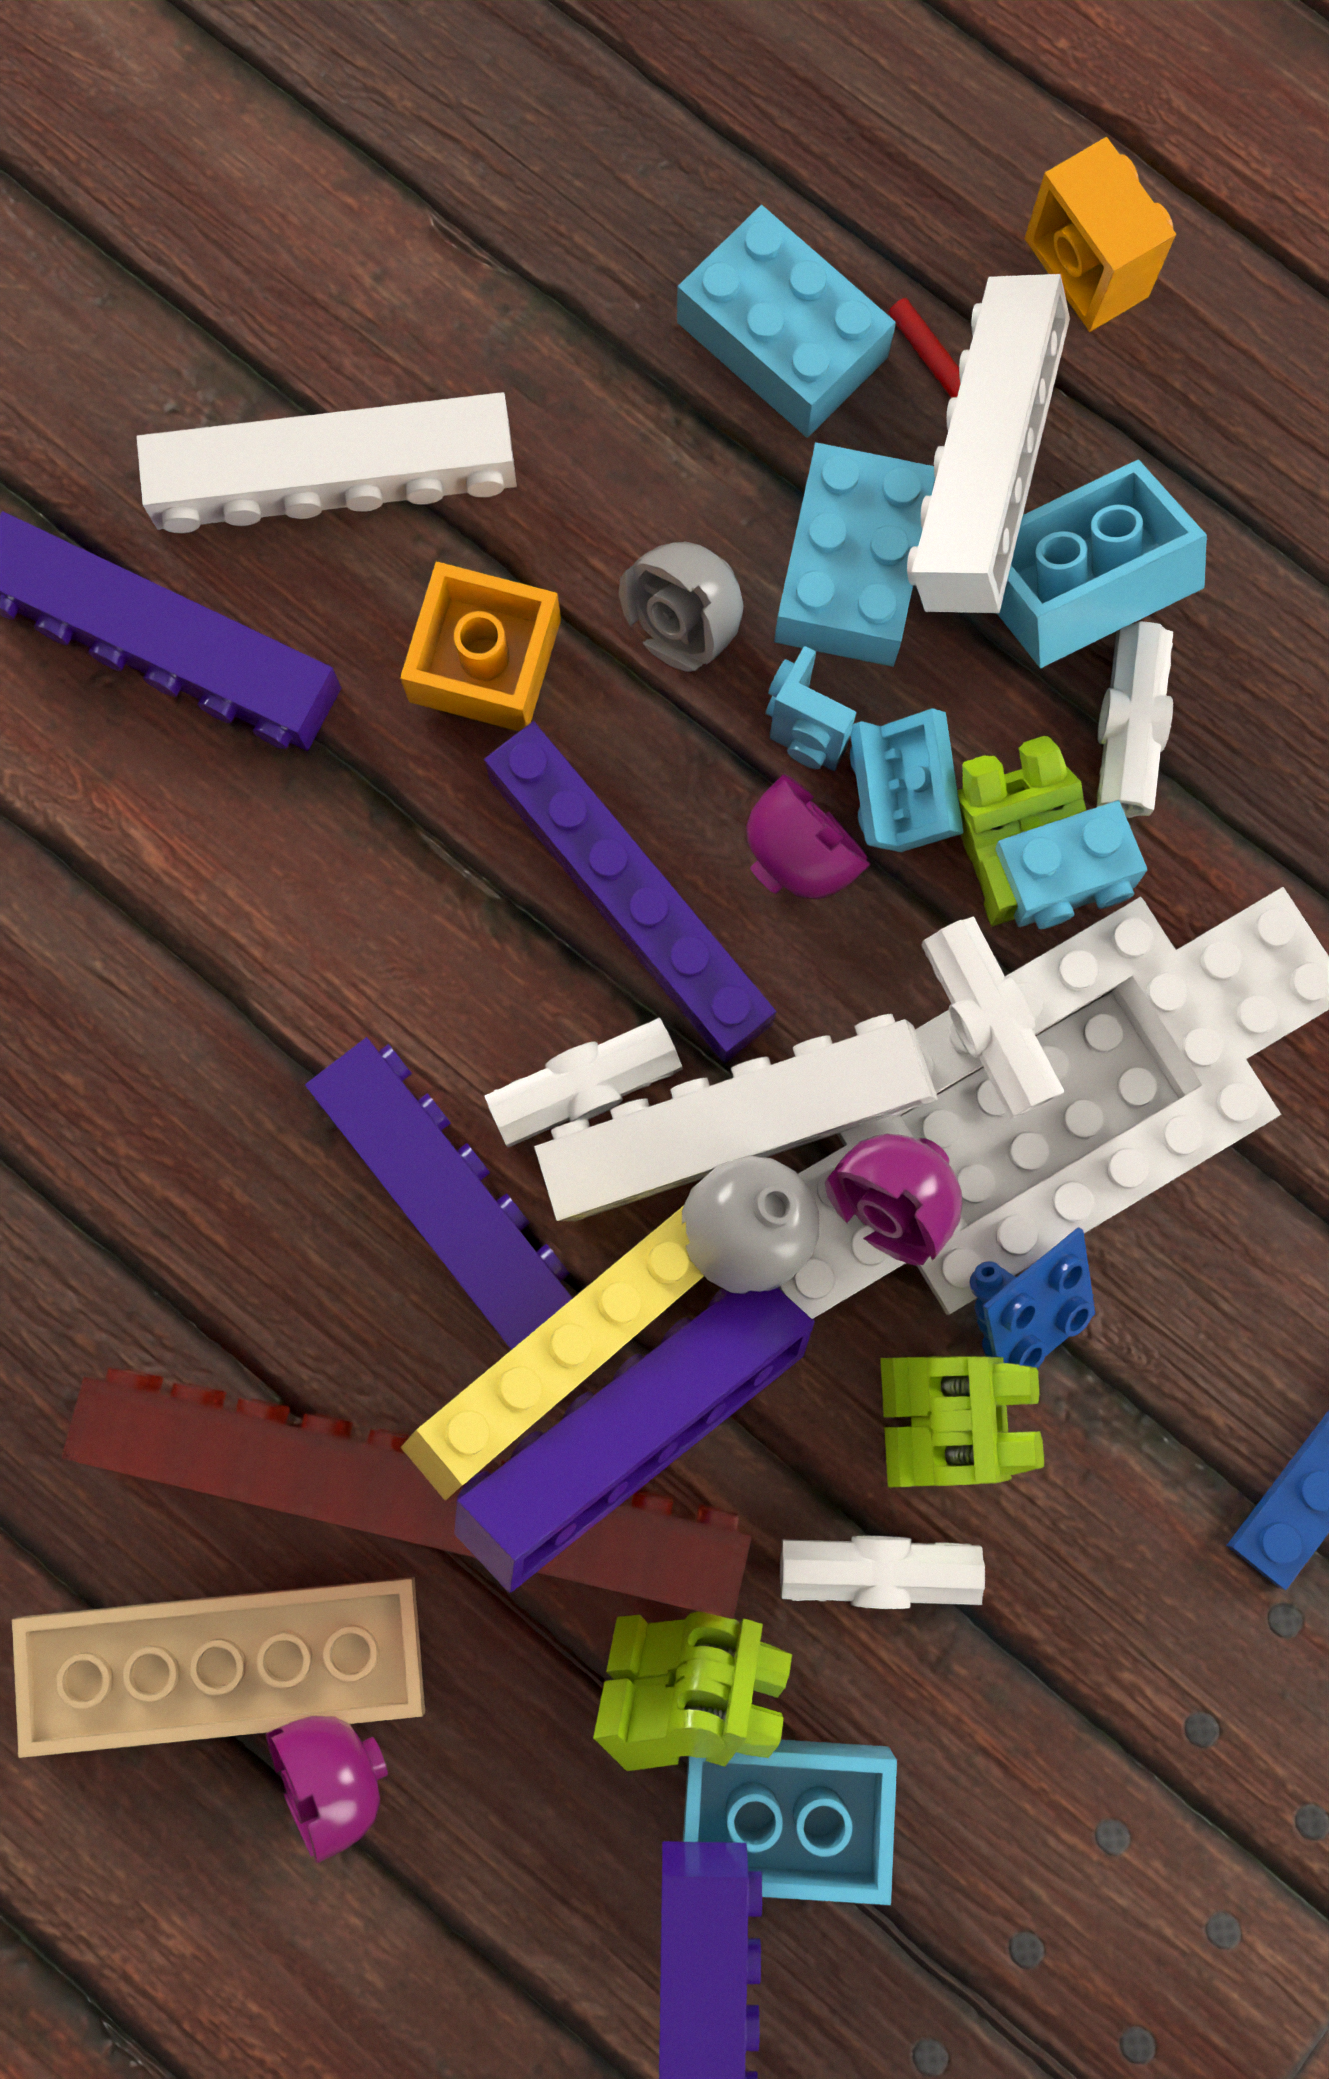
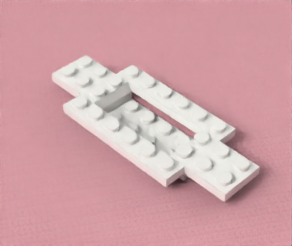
[779,887,1329,1319]

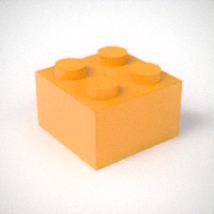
[1024,137,1176,332]
[400,561,561,731]

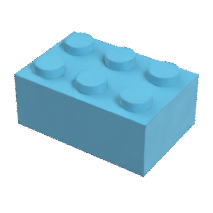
[677,204,896,438]
[774,442,935,667]
[997,459,1207,668]
[683,1740,897,1905]

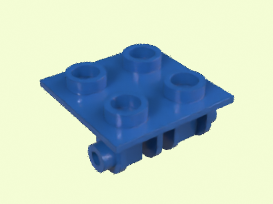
[969,1227,1095,1369]

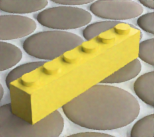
[401,1206,704,1501]

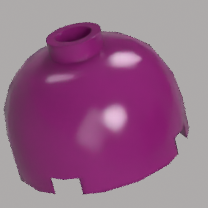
[746,774,870,899]
[824,1133,963,1266]
[266,1716,388,1863]

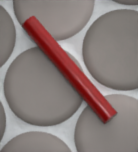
[888,298,961,398]

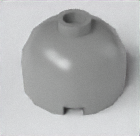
[619,542,744,672]
[682,1156,819,1294]

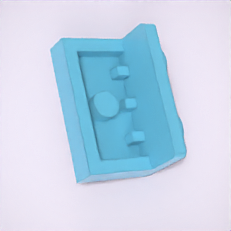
[765,646,857,771]
[850,708,964,852]
[995,800,1148,929]

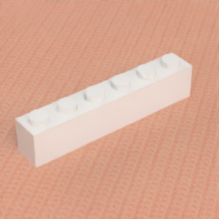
[907,274,1070,613]
[137,392,517,533]
[534,1014,938,1221]

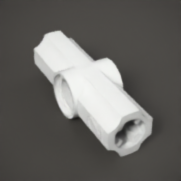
[1097,621,1173,818]
[921,916,1064,1119]
[485,1018,682,1148]
[780,1536,985,1609]

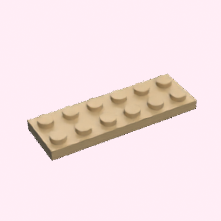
[12,1577,425,1758]

